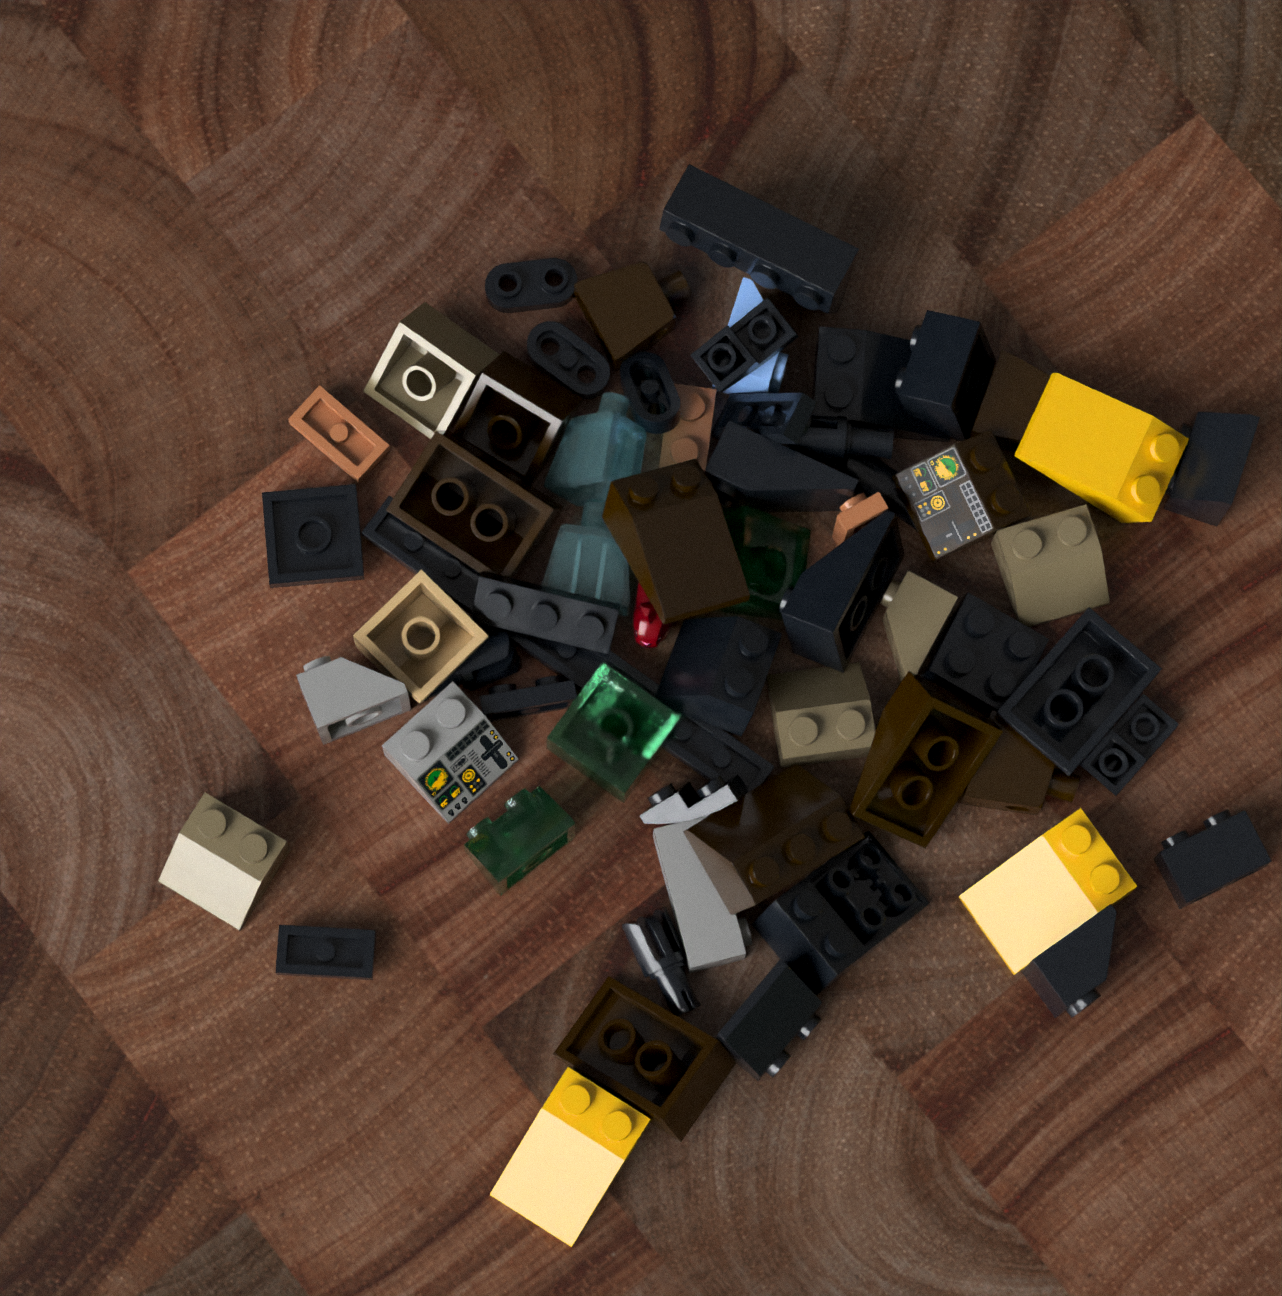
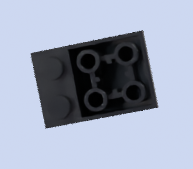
[752,830,930,996]

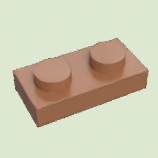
[659,383,717,472]
[288,385,390,484]
[832,492,888,546]

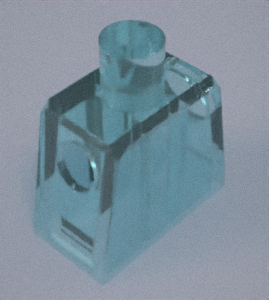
[544,392,647,506]
[541,502,630,617]

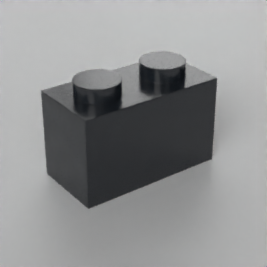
[1154,809,1272,909]

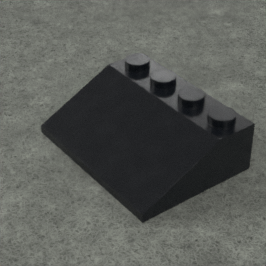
[659,164,859,314]

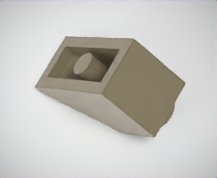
[880,571,958,682]

